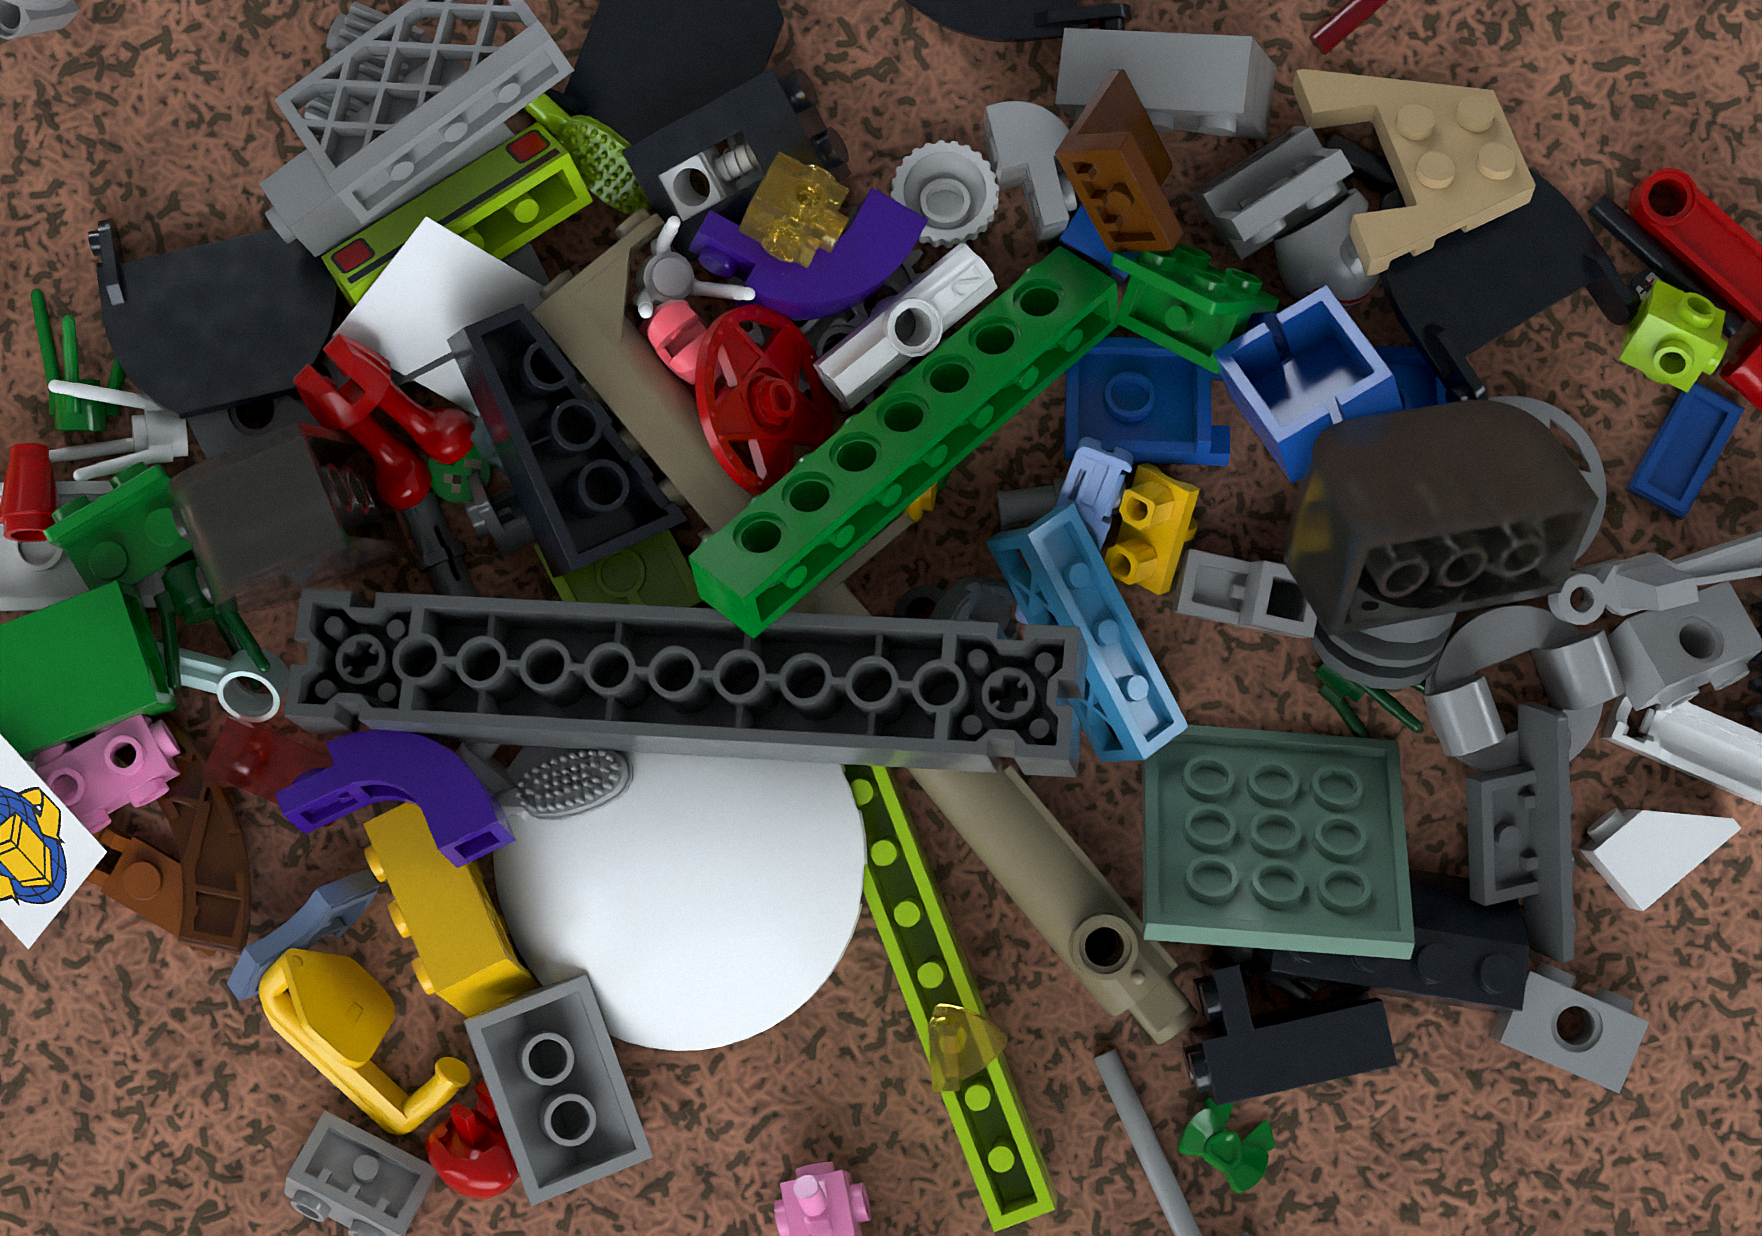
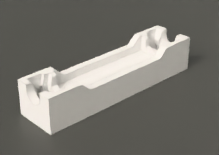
[1601,693,1762,806]

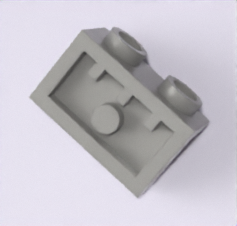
[284,1110,437,1236]

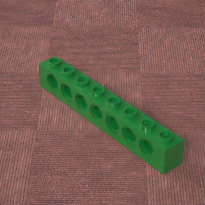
[688,246,1119,639]

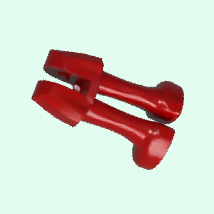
[293,334,477,510]

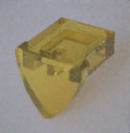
[928,1003,1008,1092]

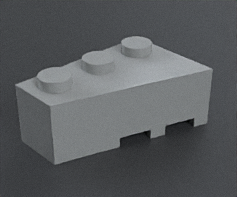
[1055,28,1276,141]

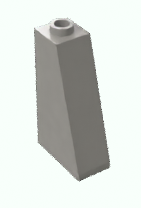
[259,60,515,257]

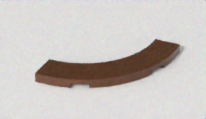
[84,712,251,956]

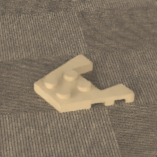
[1292,69,1536,276]

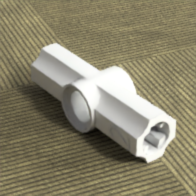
[812,243,998,409]

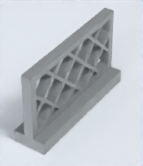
[274,0,574,225]

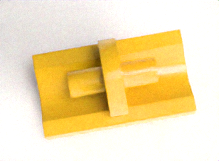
[1104,463,1200,595]

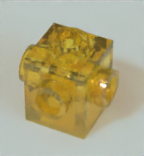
[738,151,850,269]

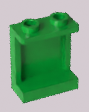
[0,580,178,762]

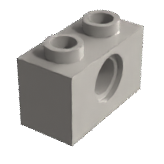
[1607,581,1762,711]
[1488,962,1649,1094]

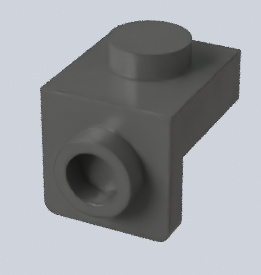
[464,472,536,556]

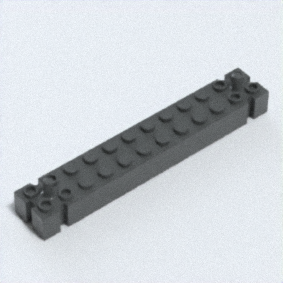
[283,589,1088,778]

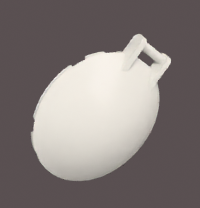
[455,742,868,1051]

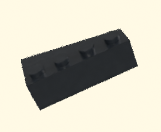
[447,303,688,578]

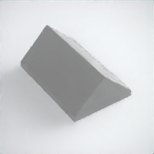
[463,974,653,1206]

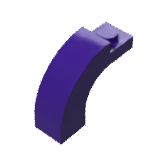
[688,188,929,321]
[275,730,516,868]

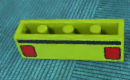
[321,122,593,309]

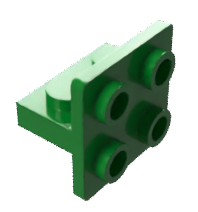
[1110,243,1280,374]

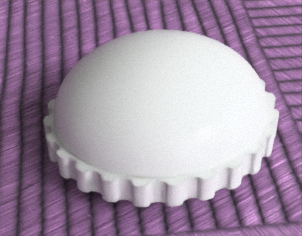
[891,140,999,248]

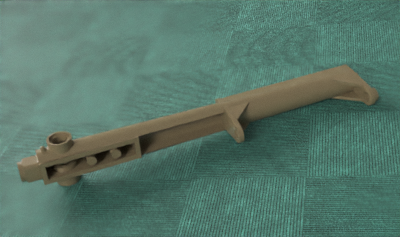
[531,208,1198,1045]

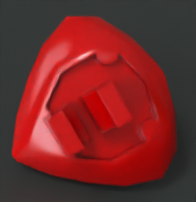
[425,1081,519,1200]

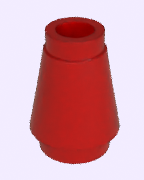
[0,443,61,542]

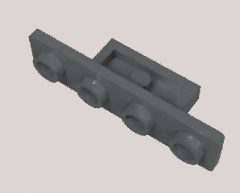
[1466,701,1576,963]

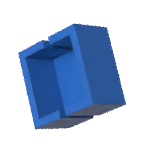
[1213,285,1405,483]

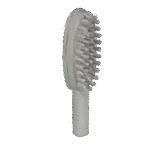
[493,749,633,820]

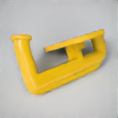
[258,948,471,1135]

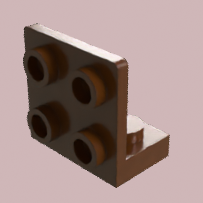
[1055,69,1184,252]

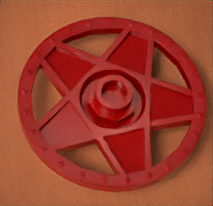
[695,304,833,496]

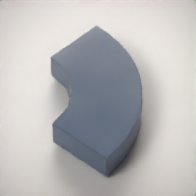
[227,868,380,1001]

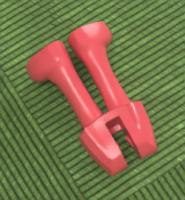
[638,299,727,400]

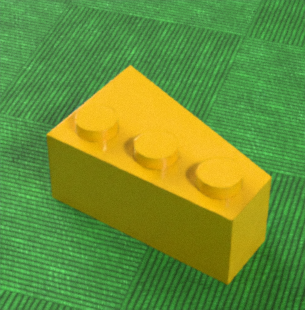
[363,802,538,1018]

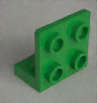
[43,462,212,590]

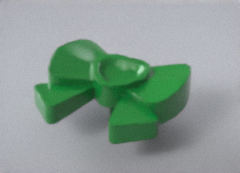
[1177,1097,1275,1193]

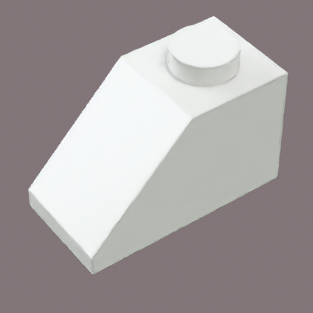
[1580,808,1741,911]

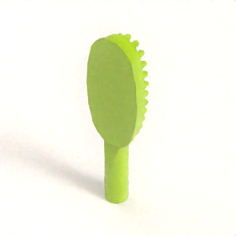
[524,93,652,215]

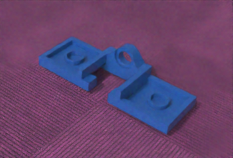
[1064,313,1453,473]

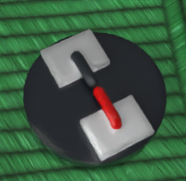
[1630,271,1661,302]

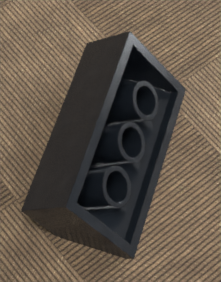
[1250,868,1530,1013]

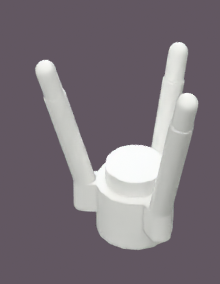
[633,216,755,318]
[48,380,188,481]

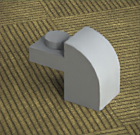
[1171,549,1326,638]

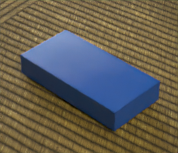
[1625,381,1745,520]

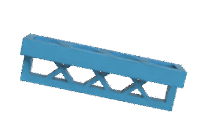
[985,503,1189,762]

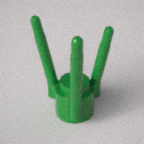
[30,289,126,432]

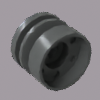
[1311,516,1469,690]

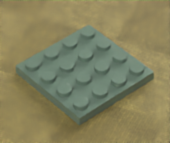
[1142,725,1415,959]

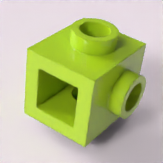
[1618,279,1728,393]

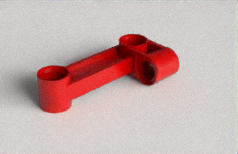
[1628,168,1762,413]

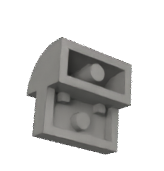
[982,101,1077,246]
[1189,126,1354,260]

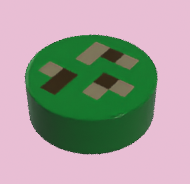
[427,443,492,504]

